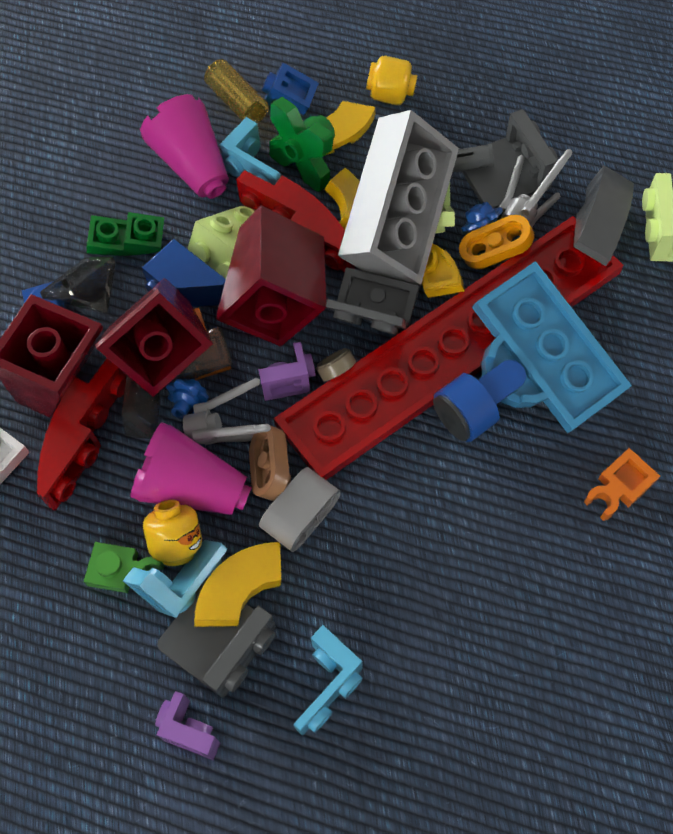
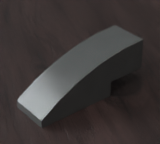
[573,165,634,266]

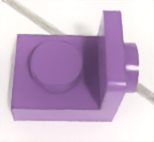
[258,341,315,401]
[155,691,220,760]

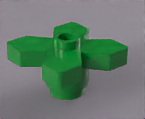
[269,97,335,192]

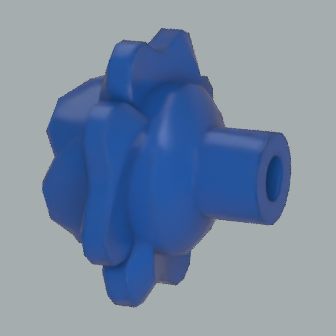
[461,202,503,232]
[166,379,209,419]

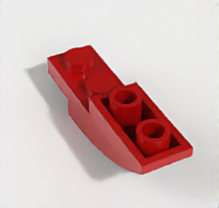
[236,170,355,272]
[37,358,131,511]

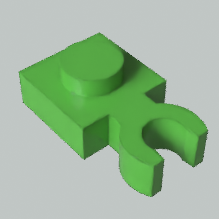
[83,542,165,593]

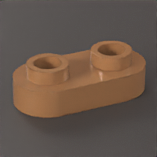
[249,425,291,501]

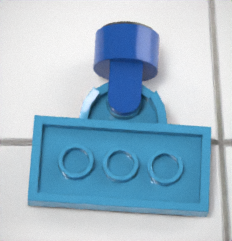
[433,261,632,442]

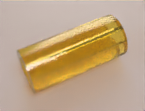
[204,59,269,123]

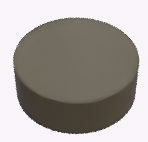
[316,348,356,381]

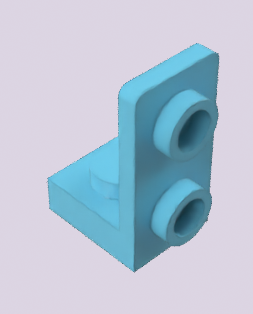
[220,117,281,185]
[123,540,227,618]
[294,625,363,736]

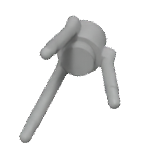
[498,149,572,227]
[183,378,271,445]

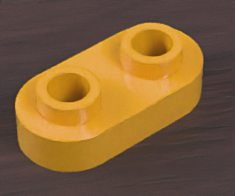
[459,215,534,269]

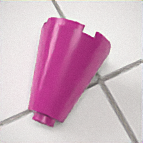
[140,94,229,199]
[130,423,252,515]

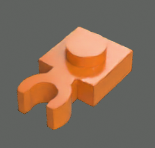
[584,448,660,521]

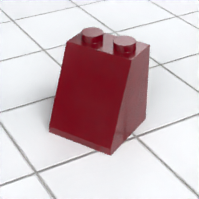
[216,205,327,347]
[95,277,213,397]
[0,294,103,418]

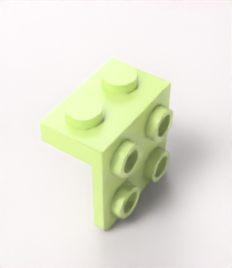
[642,173,673,262]
[188,206,255,279]

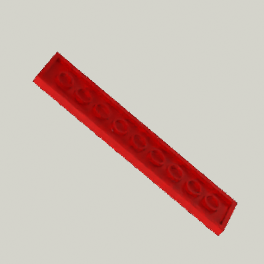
[274,216,624,480]

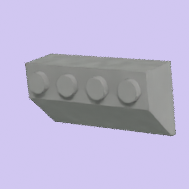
[338,110,459,285]

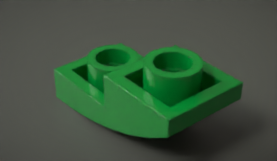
[86,212,164,256]

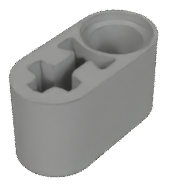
[259,467,341,552]

